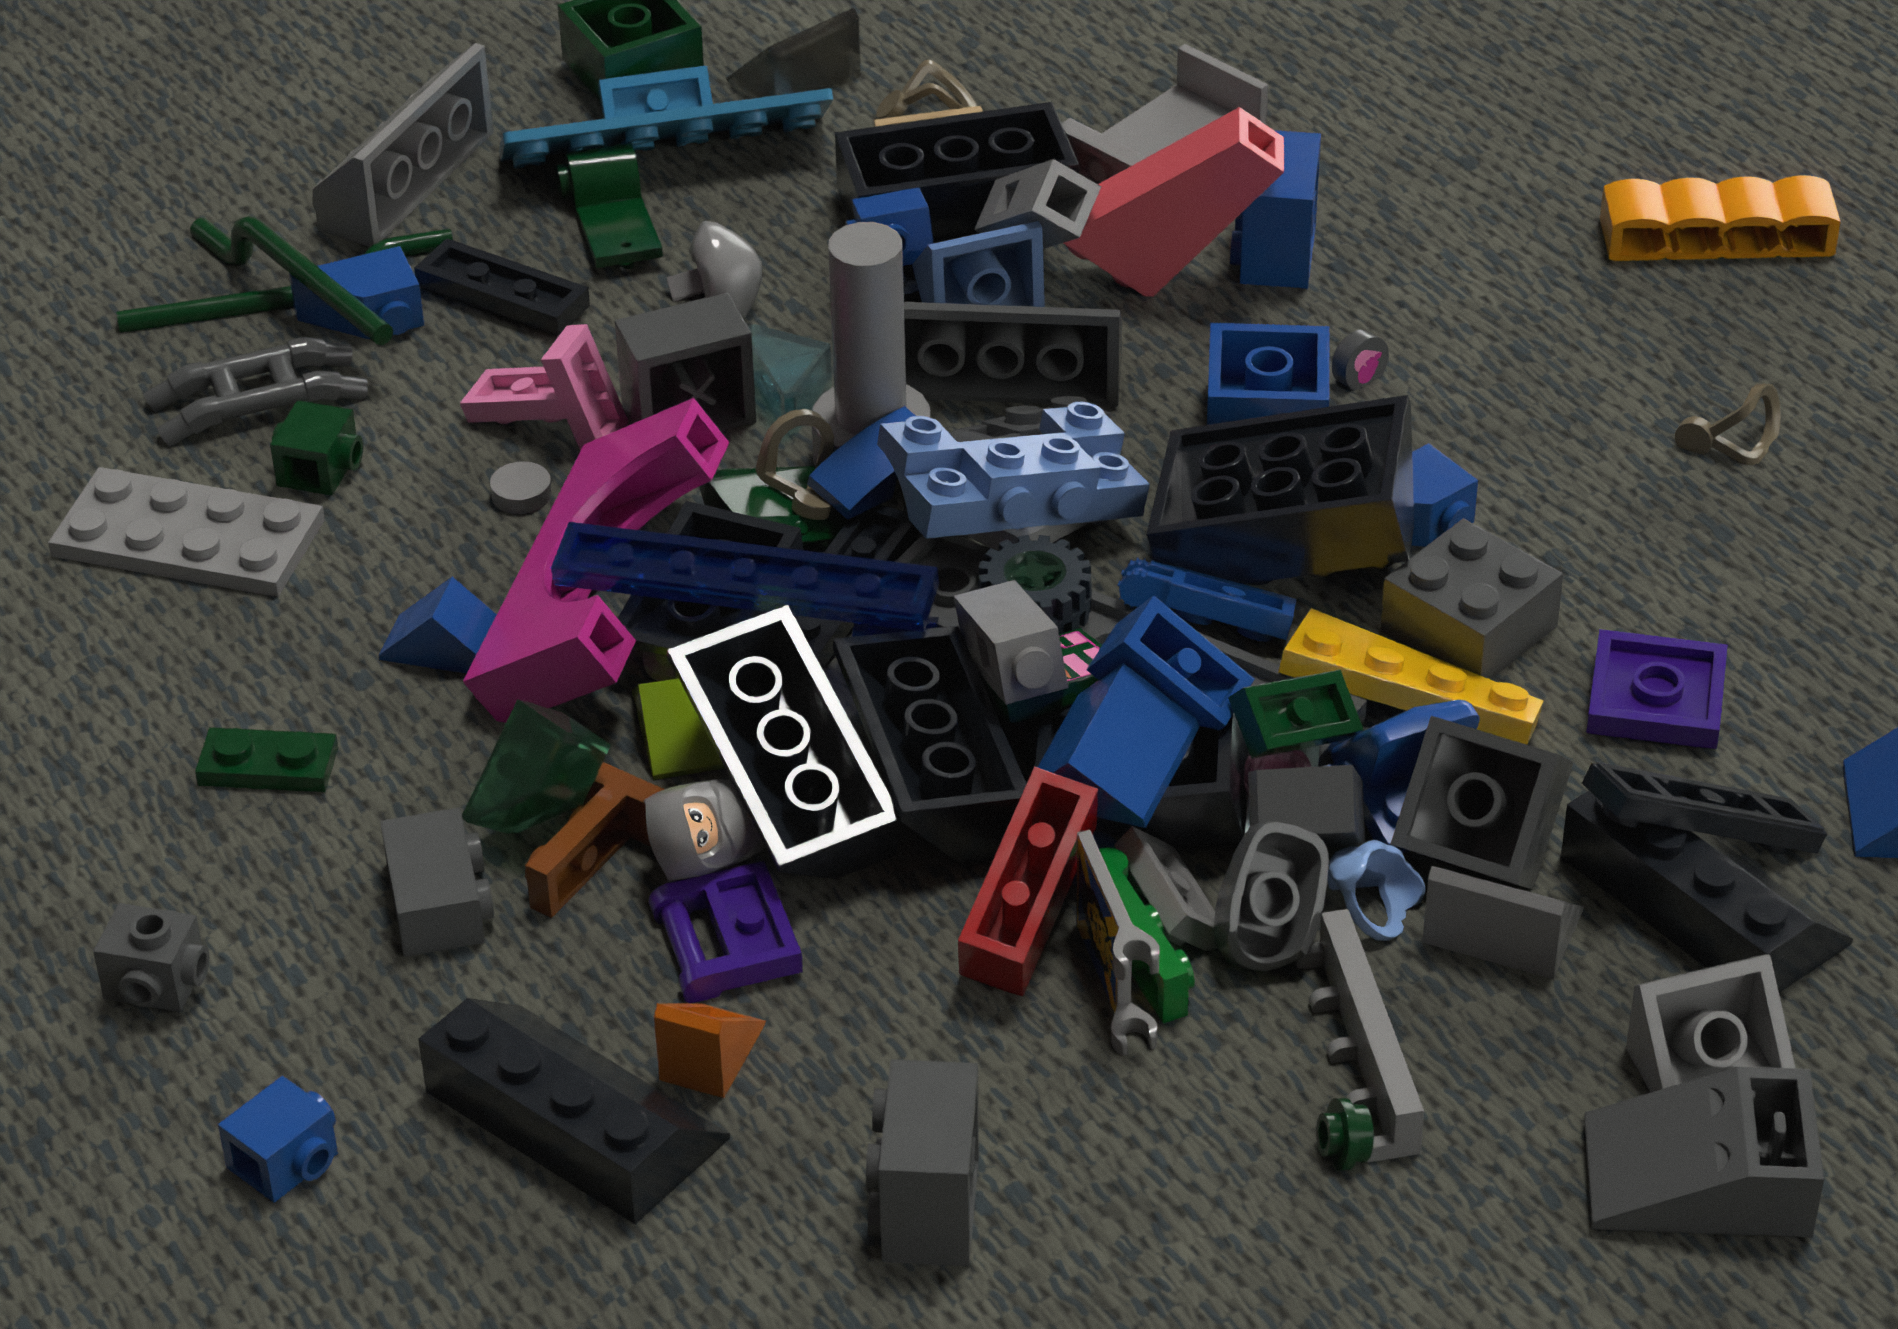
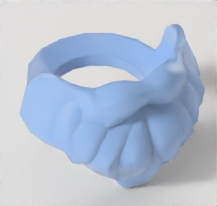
[1327,840,1426,941]

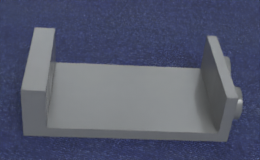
[1061,44,1268,184]

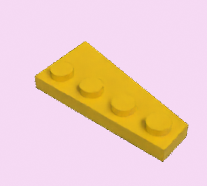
[1278,608,1544,745]

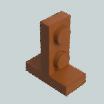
[525,751,665,918]

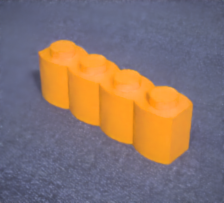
[1600,176,1841,261]

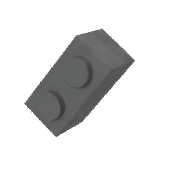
[380,807,494,957]

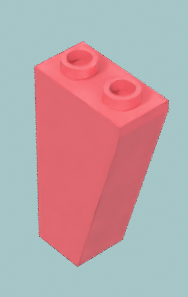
[1063,107,1284,297]

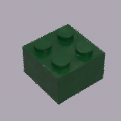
[558,0,704,102]

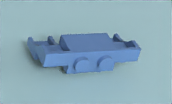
[877,402,1150,539]

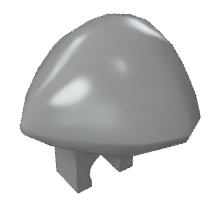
[667,221,762,319]

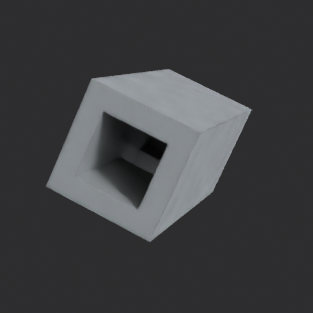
[974,159,1101,249]
[954,580,1068,704]

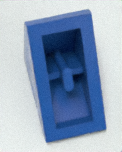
[378,576,497,673]

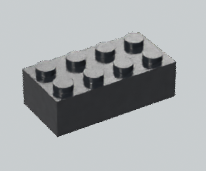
[835,102,1079,241]

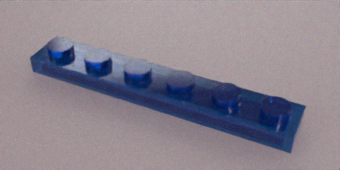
[551,522,939,632]

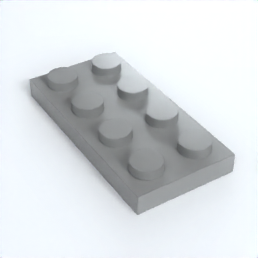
[48,467,325,597]

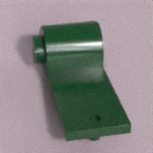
[555,143,663,269]

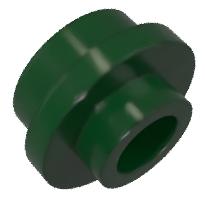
[1316,1098,1374,1170]

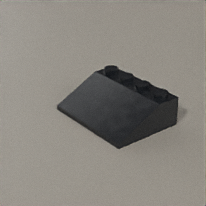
[1146,395,1414,585]

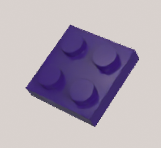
[1586,629,1728,749]

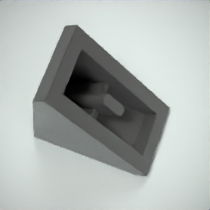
[1248,765,1365,848]

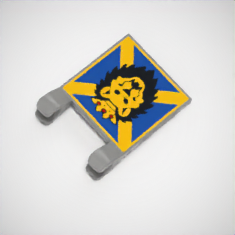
[1076,830,1160,1056]

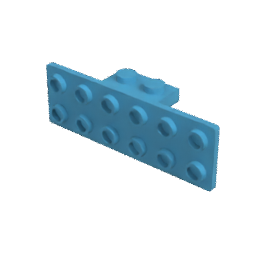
[499,66,833,168]

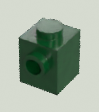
[270,400,363,496]

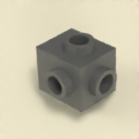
[93,903,210,1012]

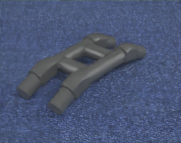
[144,337,368,447]

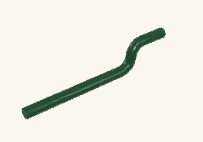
[190,216,393,345]
[116,229,453,333]

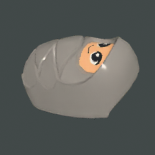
[643,779,766,882]

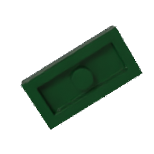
[1228,670,1364,759]
[195,727,338,792]

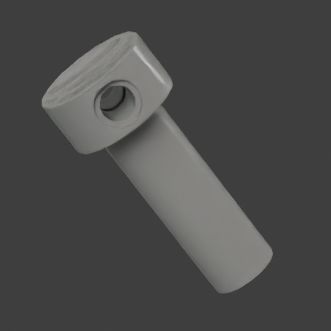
[812,222,931,491]

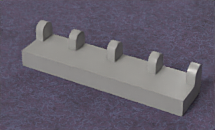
[1295,909,1424,1162]

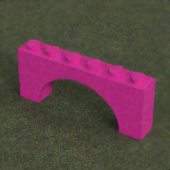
[463,398,730,723]

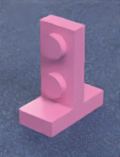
[460,324,629,451]

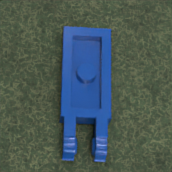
[1117,558,1296,642]

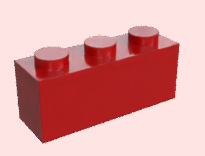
[958,766,1098,996]

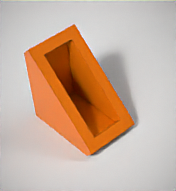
[654,1003,766,1098]

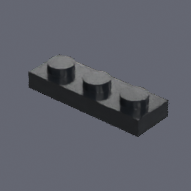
[414,238,590,336]

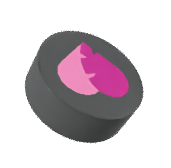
[1332,330,1389,391]

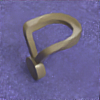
[876,59,977,119]
[1675,384,1781,465]
[756,409,834,520]

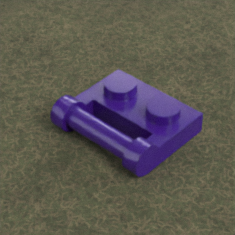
[648,861,803,1003]

